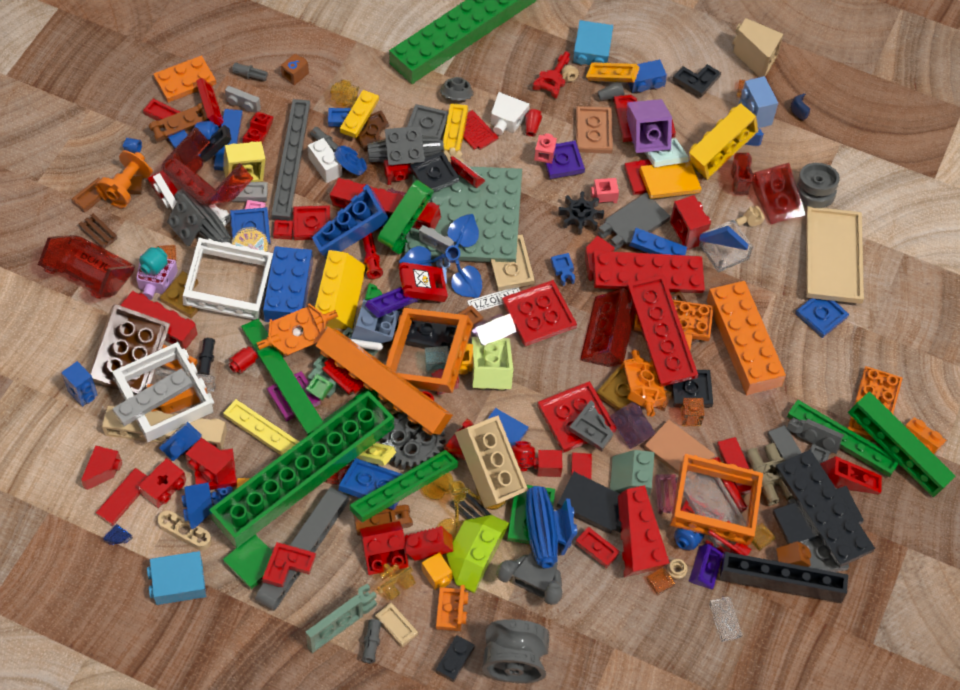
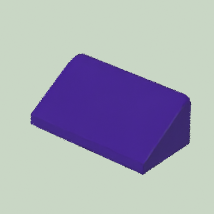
[689,544,723,589]

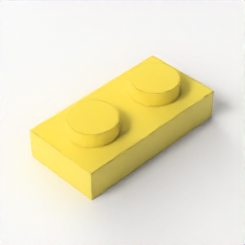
[356,443,396,466]

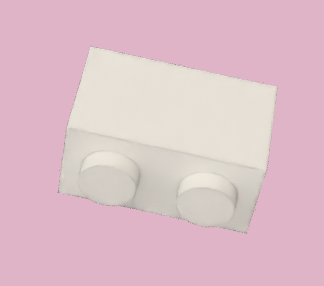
[308,138,342,183]

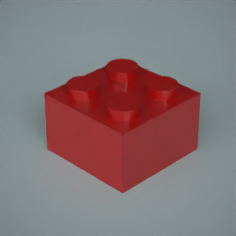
[670,195,711,250]

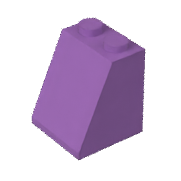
[627,99,672,153]

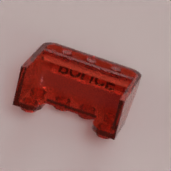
[37,235,135,299]

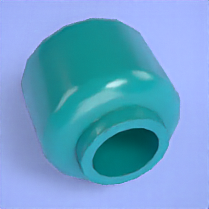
[139,247,168,275]

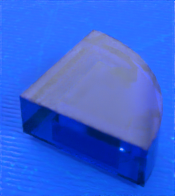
[103,524,133,545]

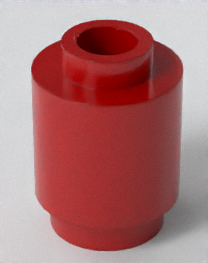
[228,346,258,374]

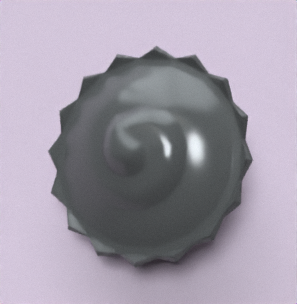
[440,77,474,101]

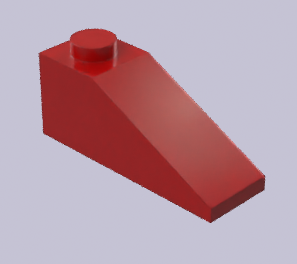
[820,456,882,495]

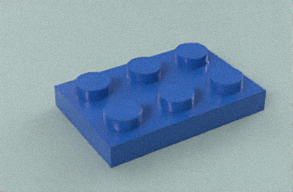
[339,458,402,510]

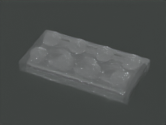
[675,471,746,548]

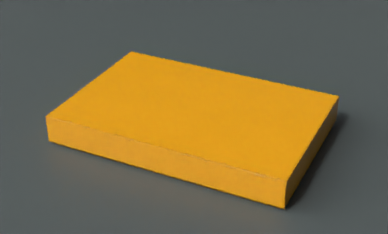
[639,161,702,199]

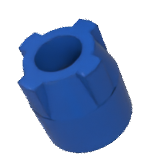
[123,137,142,153]

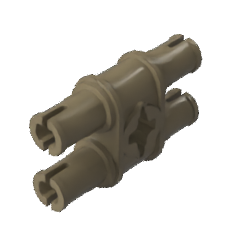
[746,443,794,506]

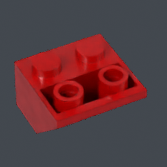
[360,521,409,575]

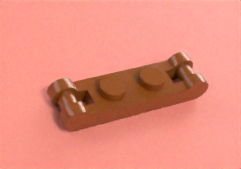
[148,102,211,142]

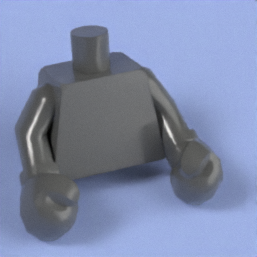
[496,551,563,605]

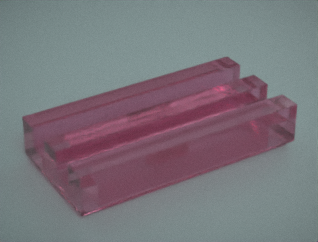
[655,474,677,514]

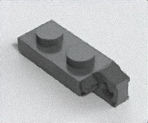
[787,418,844,454]

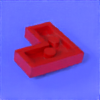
[262,542,316,588]

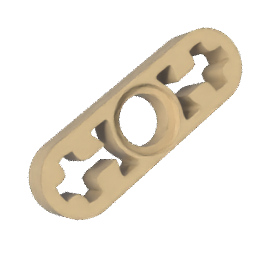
[158,511,212,550]

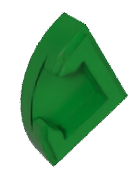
[365,283,382,301]

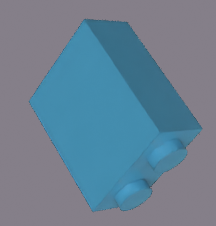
[573,20,614,65]
[147,551,206,605]

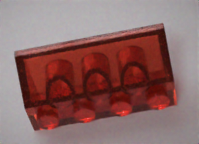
[580,288,635,367]

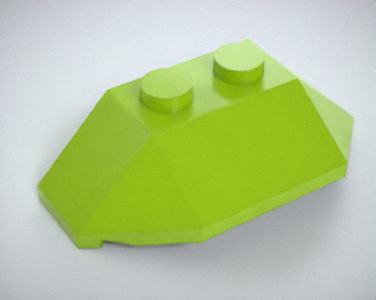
[446,515,510,594]

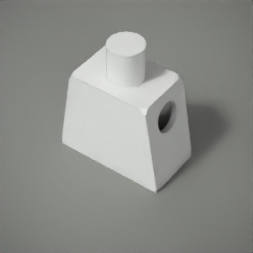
[491,92,530,135]

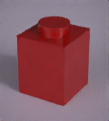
[533,450,563,477]

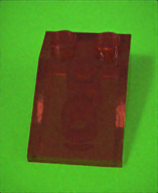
[750,163,805,225]

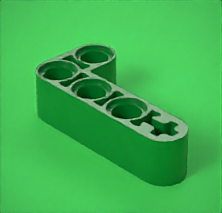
[378,180,434,254]

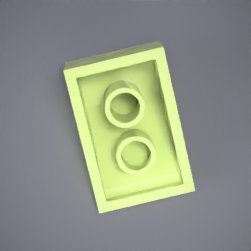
[472,337,513,390]

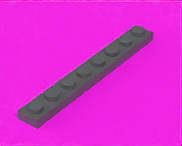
[272,99,311,221]

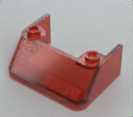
[162,127,254,206]

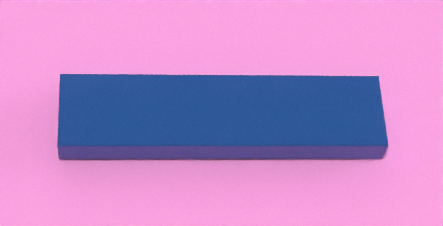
[214,109,243,171]

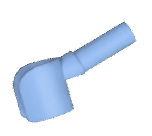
[436,259,451,284]

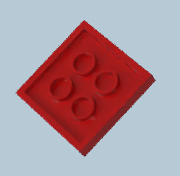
[502,280,577,347]
[537,381,616,453]

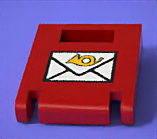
[398,262,448,302]

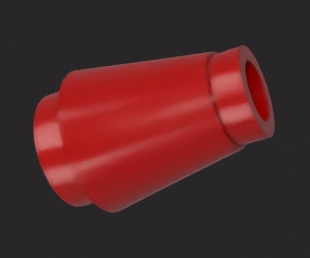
[525,109,543,137]

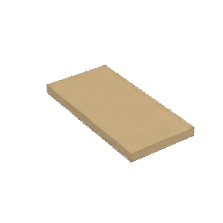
[806,206,864,304]

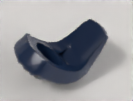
[790,93,810,121]

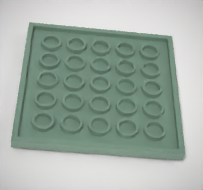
[405,166,522,263]

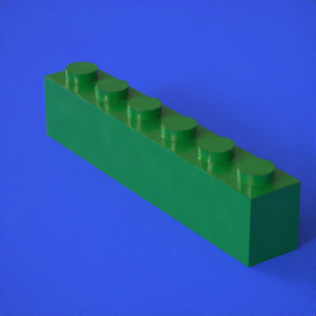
[847,391,956,498]

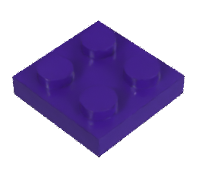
[542,140,585,179]

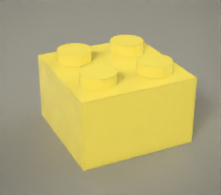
[223,142,265,185]

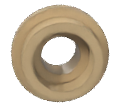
[562,65,579,82]
[667,559,688,579]

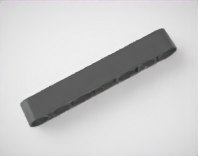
[255,487,349,611]

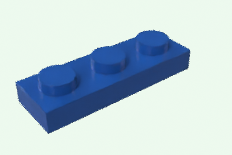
[630,228,687,255]

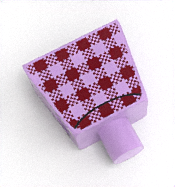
[137,254,178,300]

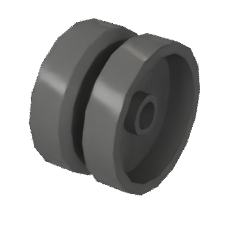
[796,163,840,208]

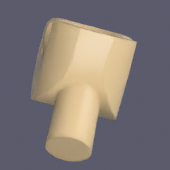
[736,206,765,227]

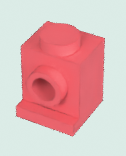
[534,134,557,164]
[591,178,619,203]

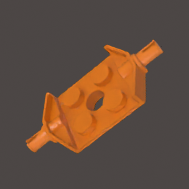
[256,303,338,356]
[620,350,666,417]

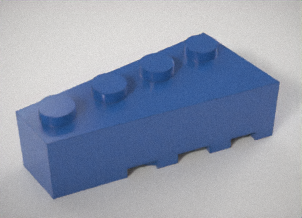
[312,184,389,259]

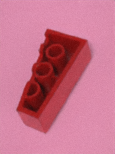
[618,485,670,578]

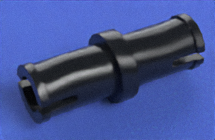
[197,337,216,378]

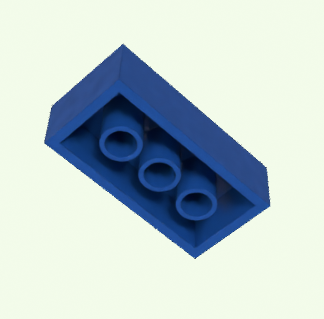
[263,246,313,322]

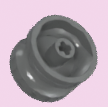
[482,619,550,683]

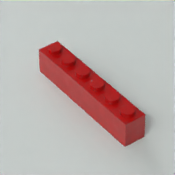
[330,178,441,230]

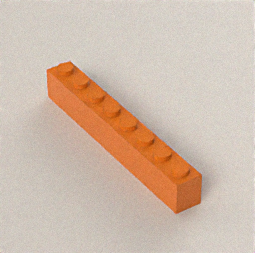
[316,327,453,435]

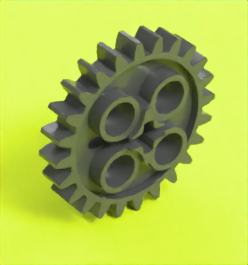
[381,413,446,470]

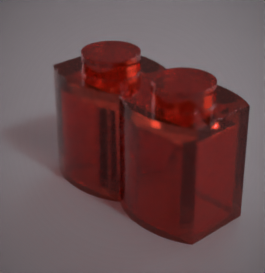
[731,152,753,195]

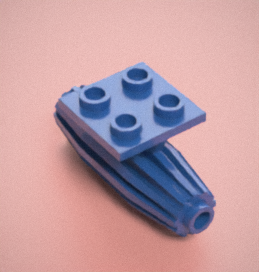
[526,486,577,568]

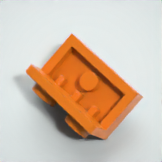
[905,417,947,455]
[436,585,469,631]

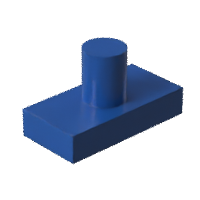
[159,422,202,461]

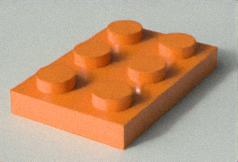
[153,55,217,103]

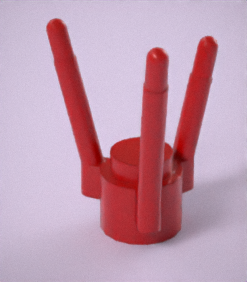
[705,520,752,556]

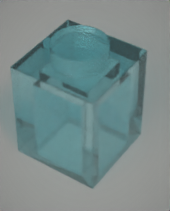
[425,346,449,374]

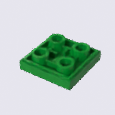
[223,534,273,589]

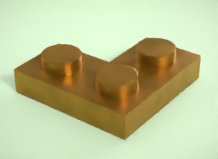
[160,271,200,319]

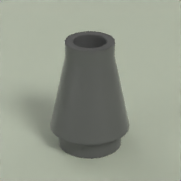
[597,82,625,101]

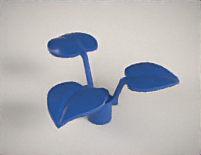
[399,214,482,298]

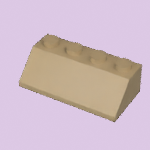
[455,415,528,508]

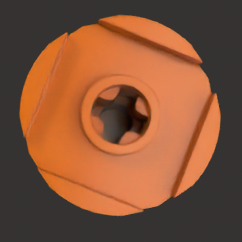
[96,150,153,208]

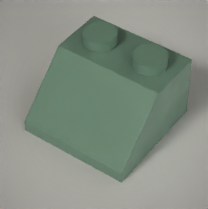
[610,450,654,497]

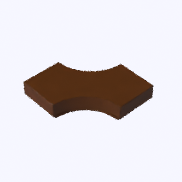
[357,110,389,152]

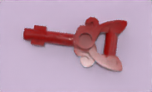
[532,52,570,99]

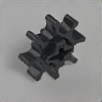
[558,191,604,234]

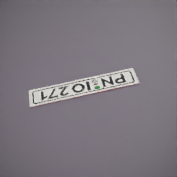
[467,287,520,311]

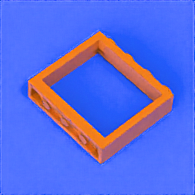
[386,308,473,394]
[670,454,763,545]

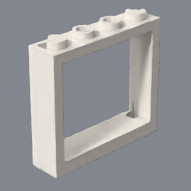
[183,238,273,320]
[112,342,214,442]

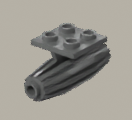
[367,126,444,166]
[167,187,231,247]

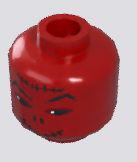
[511,441,536,471]

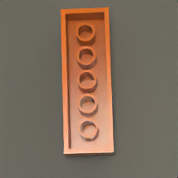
[706,281,786,395]

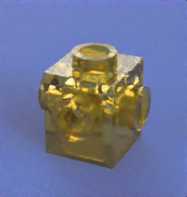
[330,79,360,106]

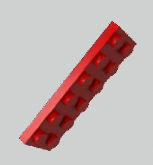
[592,251,705,293]
[627,275,698,387]

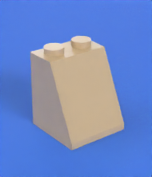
[733,18,783,77]

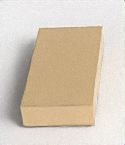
[375,603,418,647]

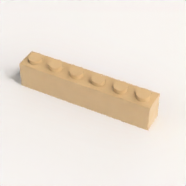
[102,405,227,450]

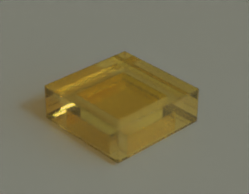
[751,523,776,551]

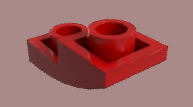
[243,111,274,143]

